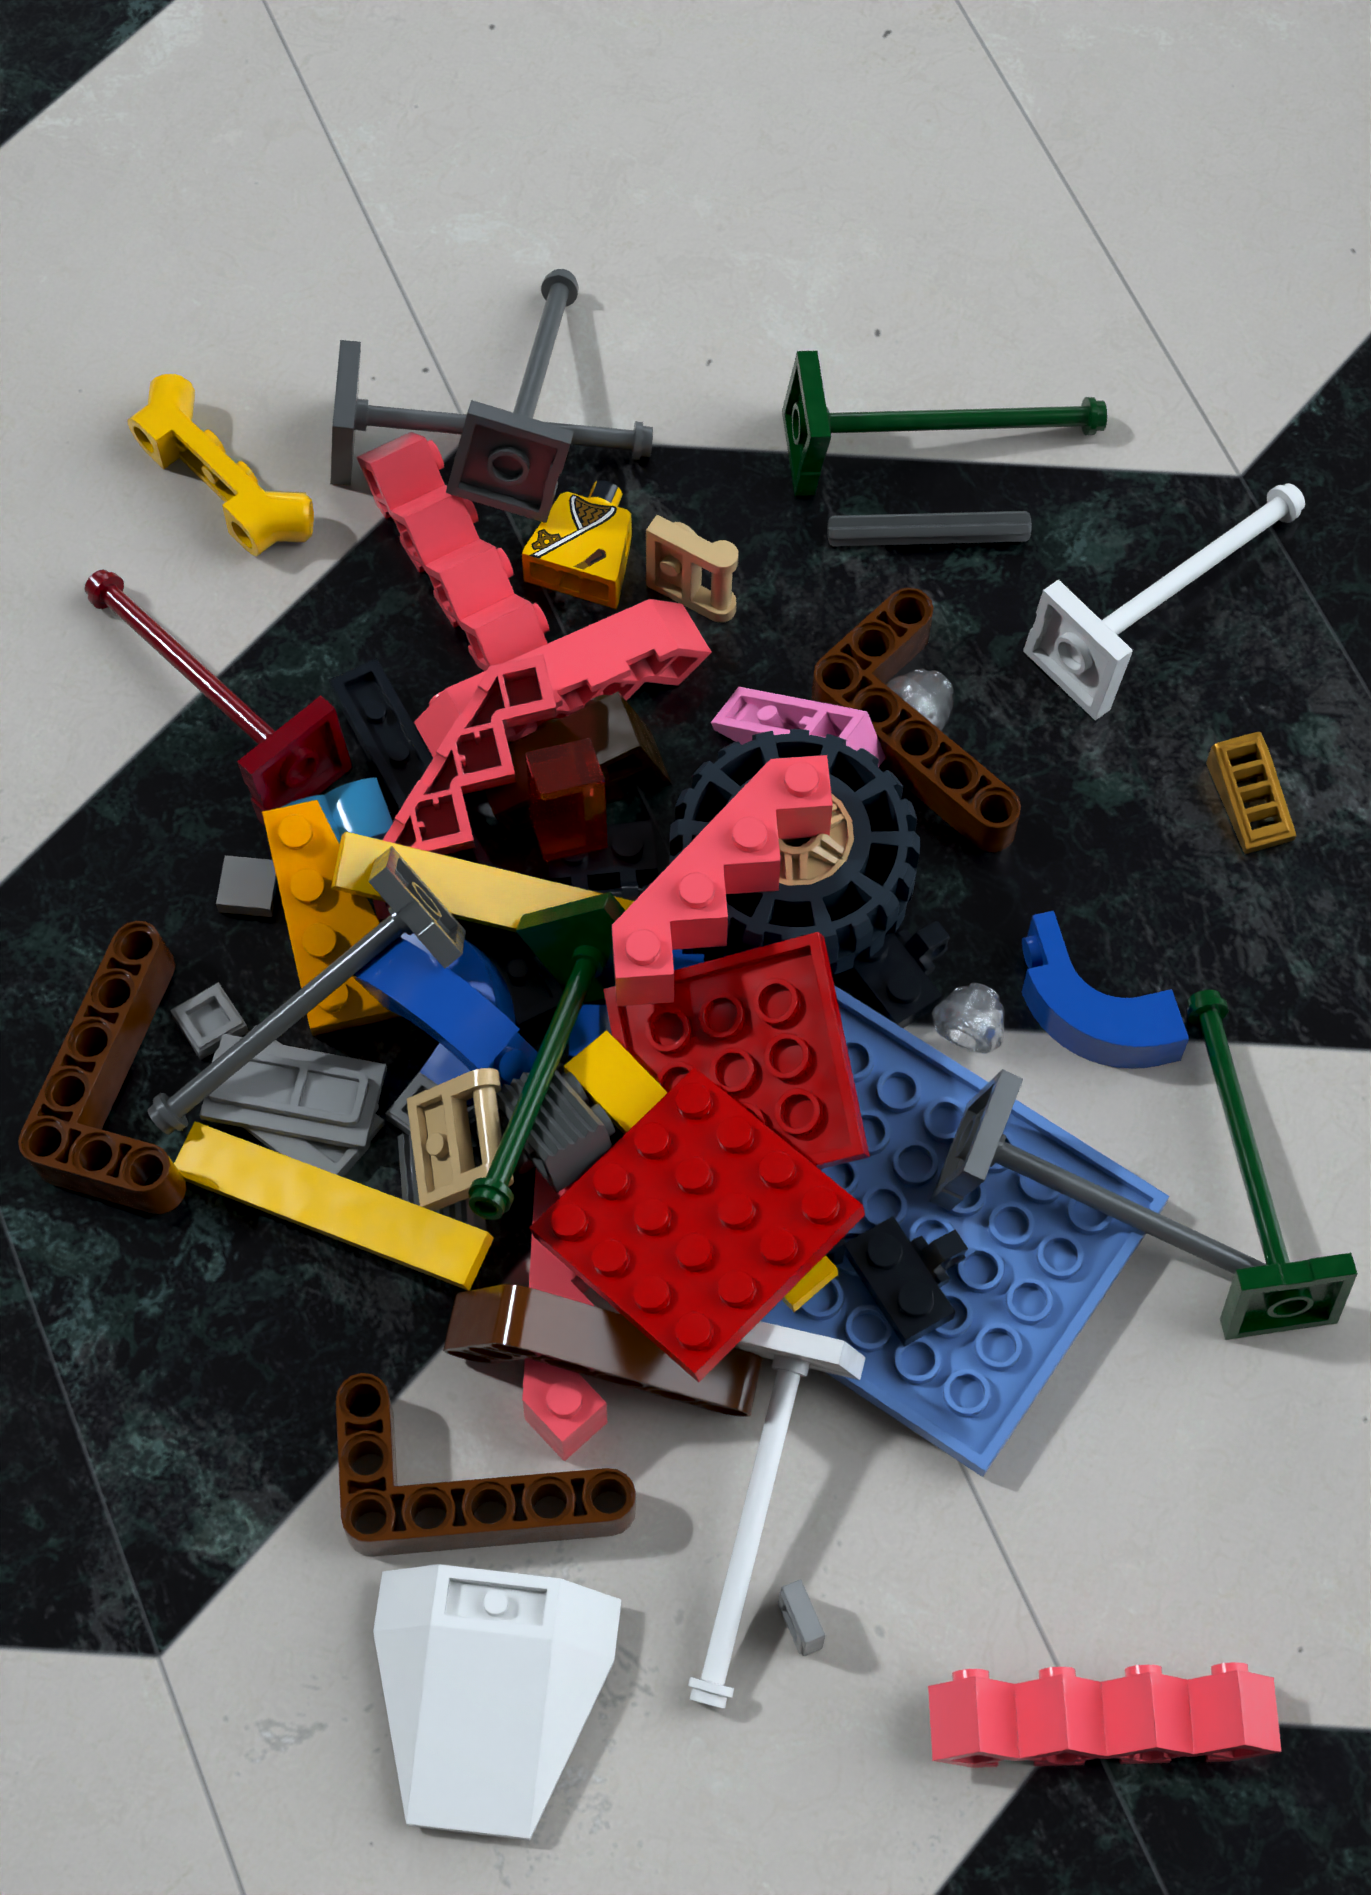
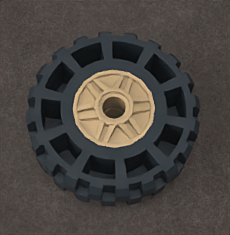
[670,729,920,975]

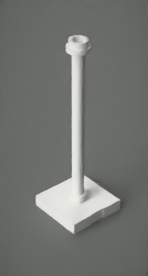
[1023,483,1305,721]
[688,1321,866,1709]

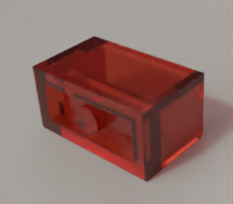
[526,738,608,861]

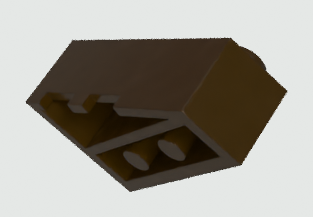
[484,691,672,834]

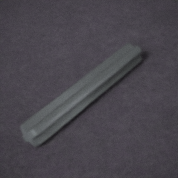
[827,511,1032,546]

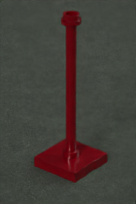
[84,569,353,826]

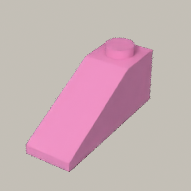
[711,687,886,768]

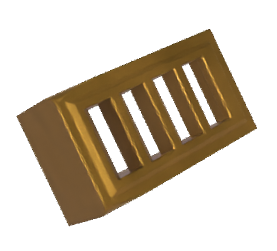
[1206,732,1297,854]

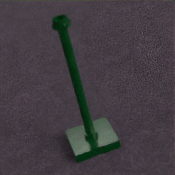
[782,351,1107,496]
[468,892,625,1220]
[1186,990,1358,1340]

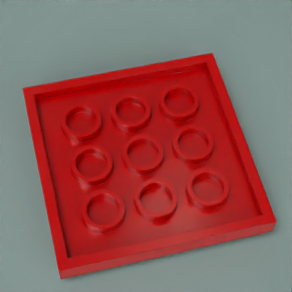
[604,932,870,1169]
[529,1067,865,1383]

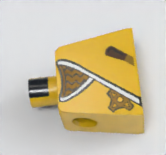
[522,480,632,609]

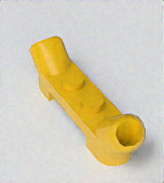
[127,374,314,556]

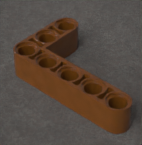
[811,588,1021,852]
[18,921,186,1214]
[443,1284,762,1417]
[336,1373,636,1557]

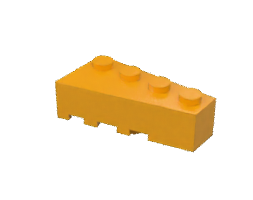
[262,800,402,1036]

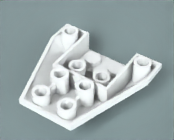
[373,1564,621,1841]

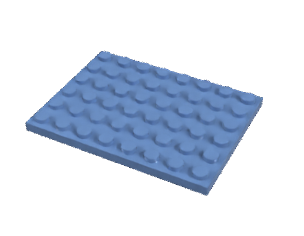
[761,985,1170,1477]

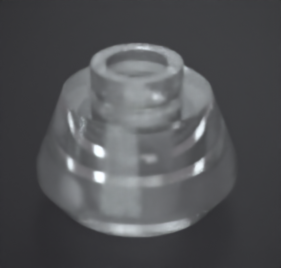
[887,669,954,731]
[932,983,1005,1054]

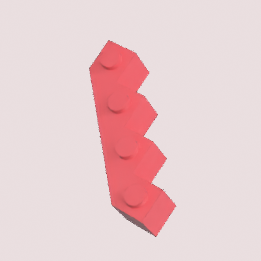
[357,432,549,671]
[414,599,712,758]
[373,654,556,923]
[612,755,833,1006]
[522,1168,608,1461]
[928,1662,1281,1768]

